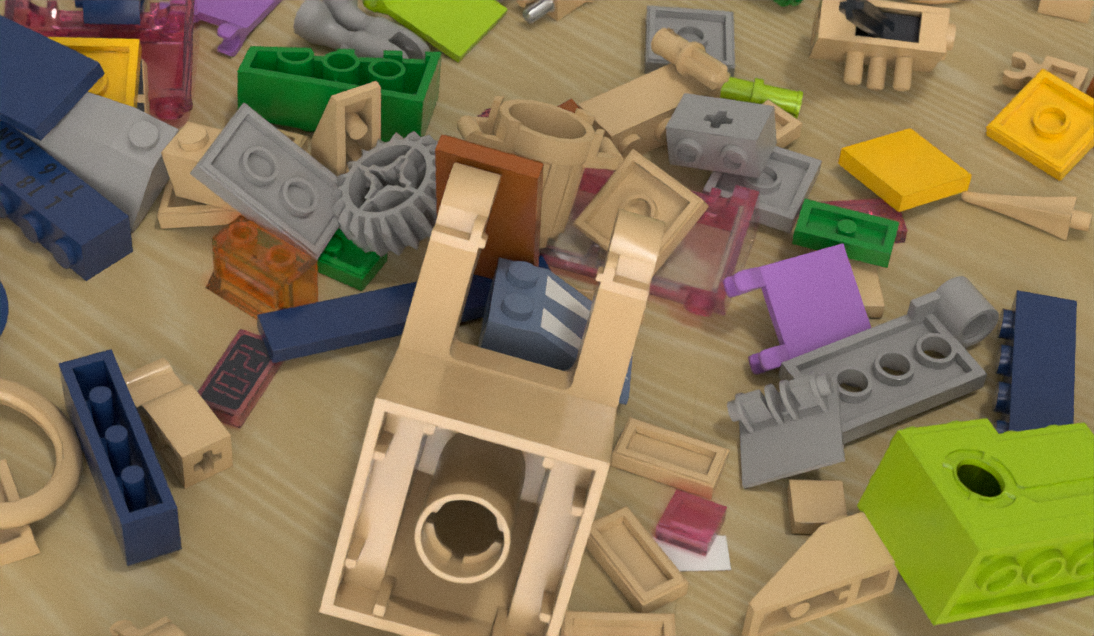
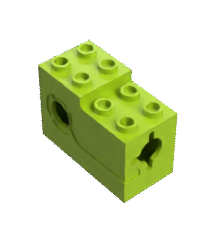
[857,418,1094,626]

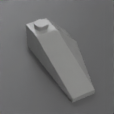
[14,92,179,233]

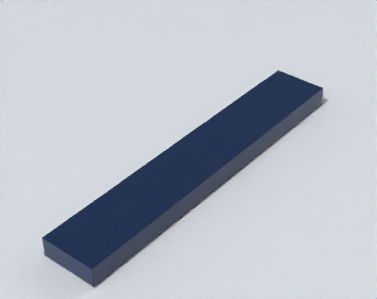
[257,255,552,363]

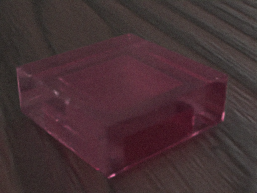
[655,489,727,556]

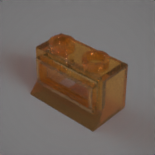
[205,215,318,320]

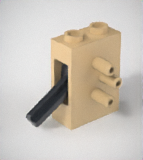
[809,0,956,91]

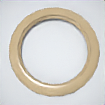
[0,377,83,530]

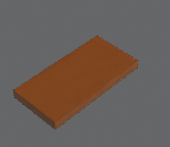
[435,134,544,279]

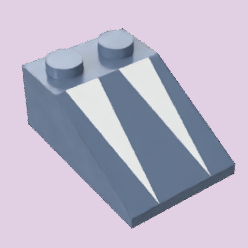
[478,258,633,405]

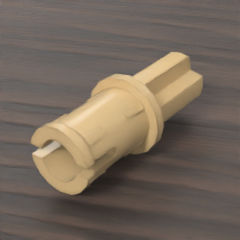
[651,27,730,90]

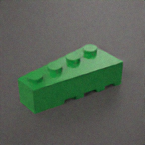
[237,46,442,143]

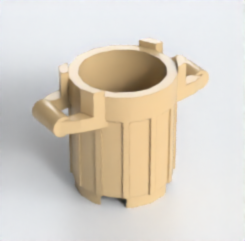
[457,96,624,248]

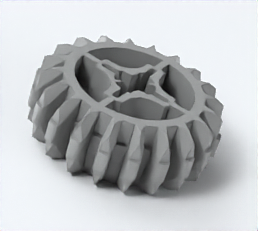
[331,131,438,257]

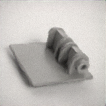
[727,371,845,489]

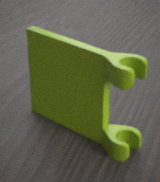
[362,0,508,63]

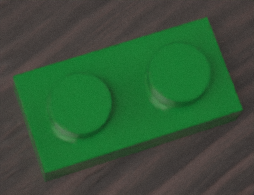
[792,198,900,268]

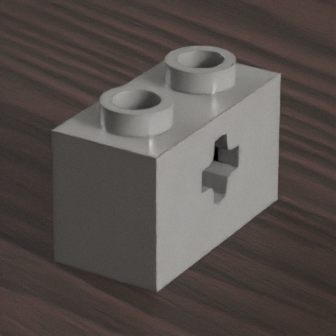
[666,93,777,178]

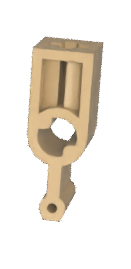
[123,358,233,489]

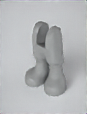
[294,0,430,59]

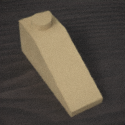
[311,81,381,177]
[742,511,899,636]

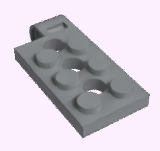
[779,276,999,444]

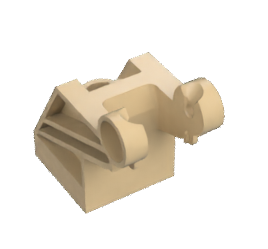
[319,162,666,636]

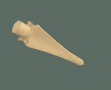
[961,191,1093,241]

